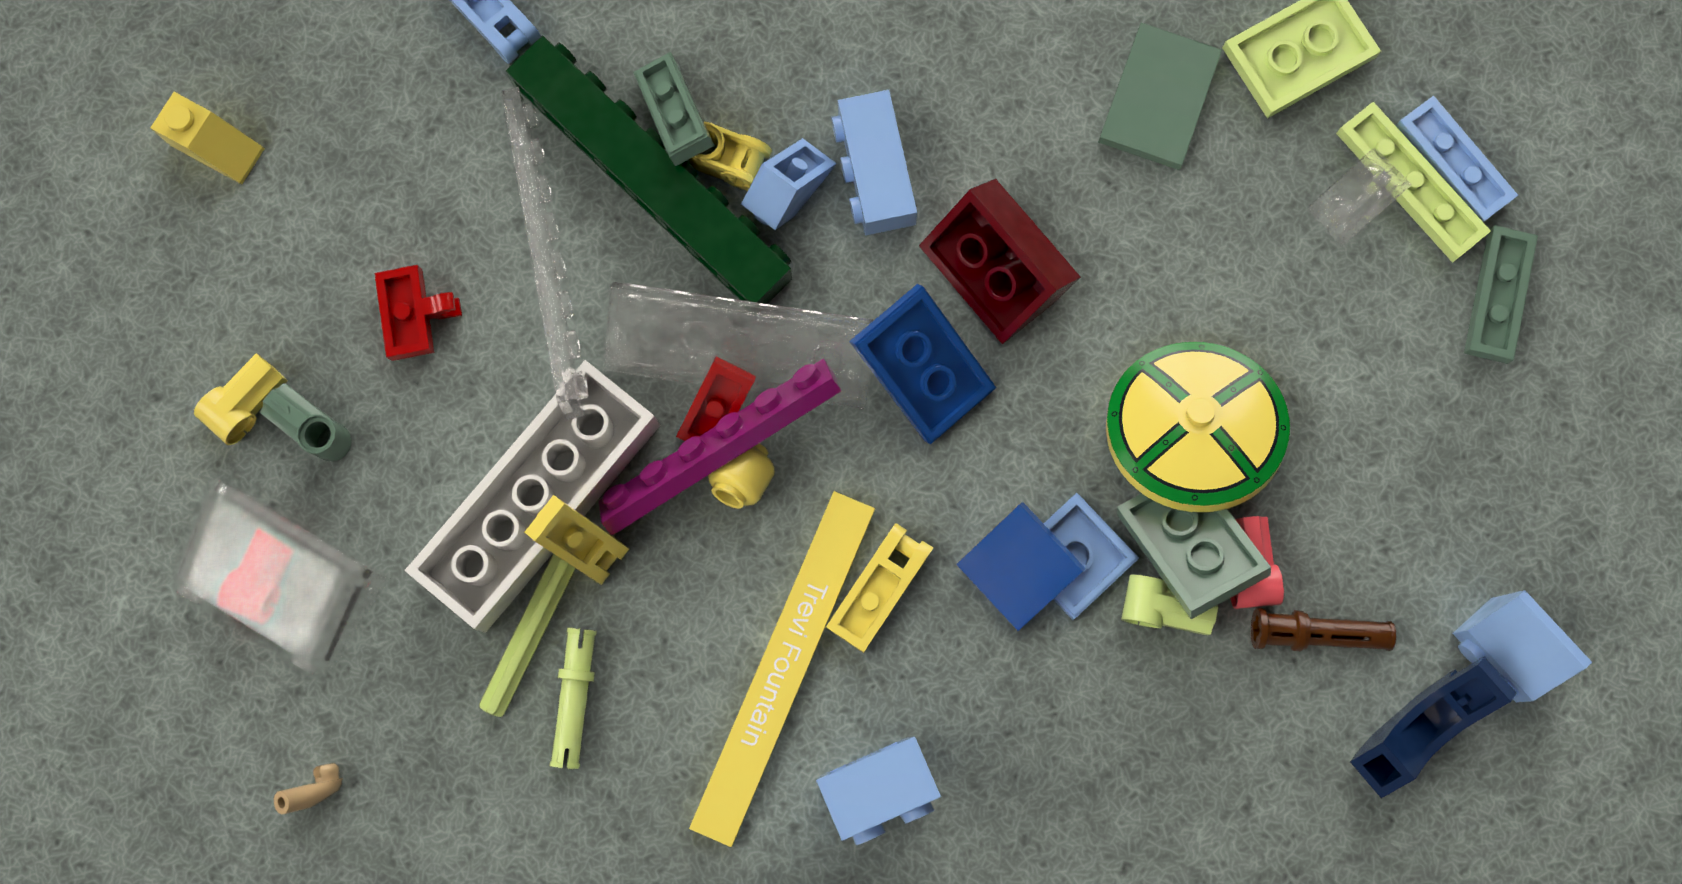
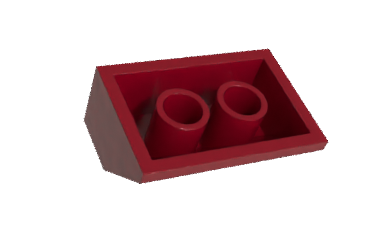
[919,179,1081,344]

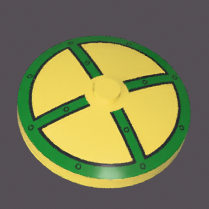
[1106,342,1290,512]

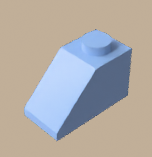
[741,138,836,230]

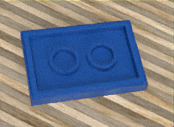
[849,284,997,445]

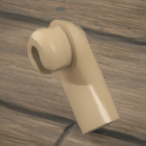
[274,763,343,814]

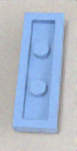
[1396,96,1518,222]

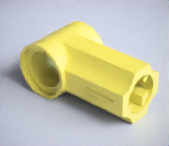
[194,353,288,445]

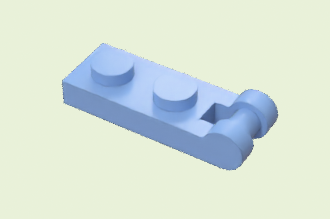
[449,0,541,64]

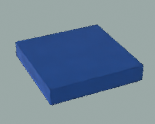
[956,502,1086,631]

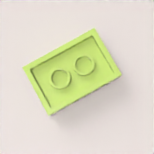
[1222,0,1381,119]

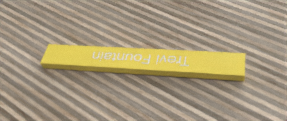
[689,491,875,847]

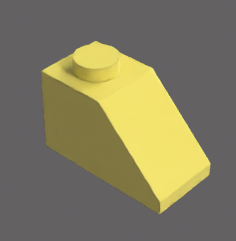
[150,92,265,184]

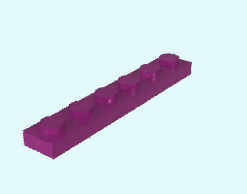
[598,358,841,535]

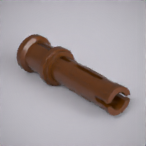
[1251,608,1396,652]

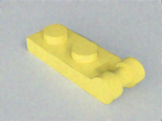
[524,495,629,585]
[826,523,933,653]

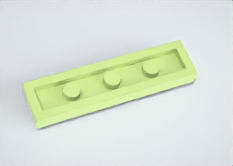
[1336,102,1491,263]

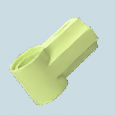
[1121,574,1218,636]

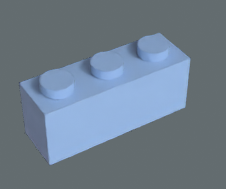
[831,90,917,236]

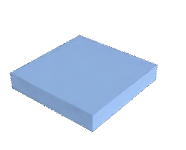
[1043,493,1139,620]

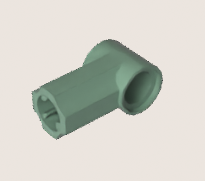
[260,383,352,462]

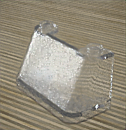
[173,479,391,674]

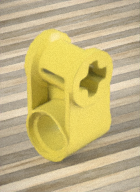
[688,122,772,191]

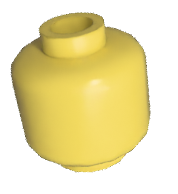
[708,443,775,509]

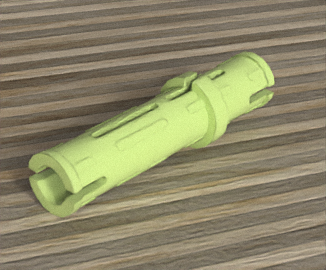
[550,628,597,769]

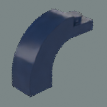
[1350,656,1516,799]

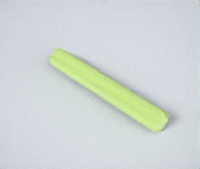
[479,554,576,717]

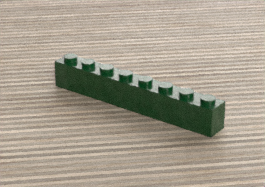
[506,36,792,315]

